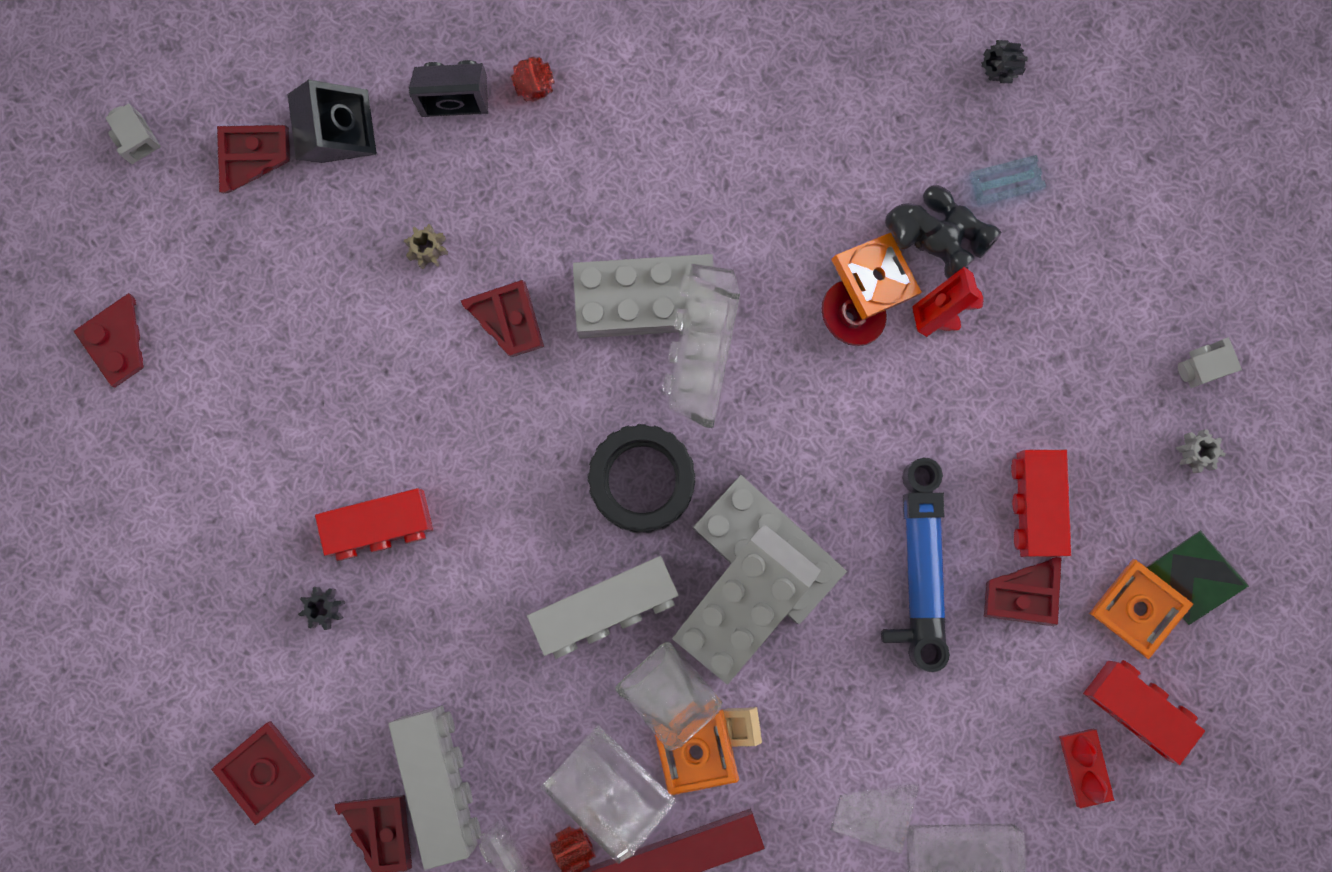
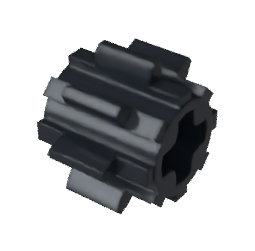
[981,40,1028,84]
[298,587,345,630]

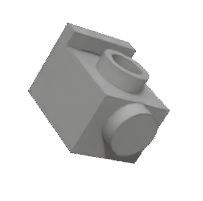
[105,104,161,164]
[1178,337,1242,388]

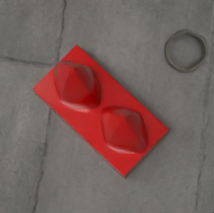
[912,267,984,337]
[1059,728,1115,809]

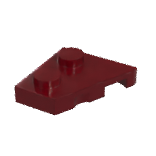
[217,125,290,194]
[461,280,544,357]
[74,293,144,388]
[984,557,1062,627]
[335,795,412,872]

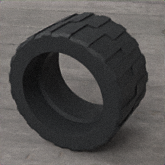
[588,424,695,533]

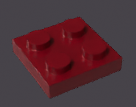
[211,721,315,825]

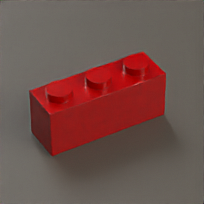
[1011,449,1071,557]
[315,488,433,561]
[1083,660,1205,765]

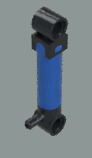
[881,457,950,672]

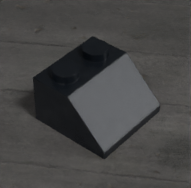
[409,60,488,117]
[287,79,377,163]

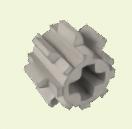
[1176,429,1225,474]

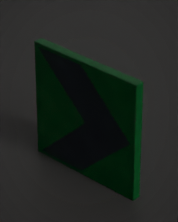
[1146,530,1249,625]

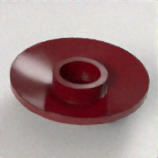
[821,280,887,346]

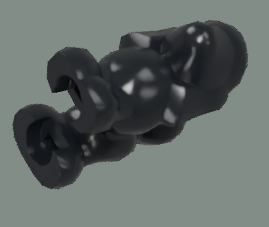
[885,185,1002,279]

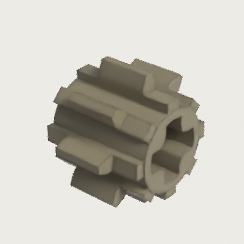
[403,224,448,269]

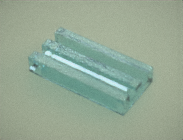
[969,155,1046,207]

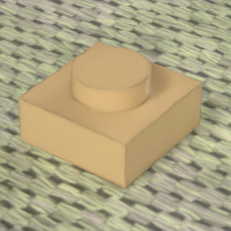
[723,707,762,747]

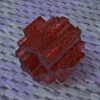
[511,57,555,102]
[549,826,596,872]

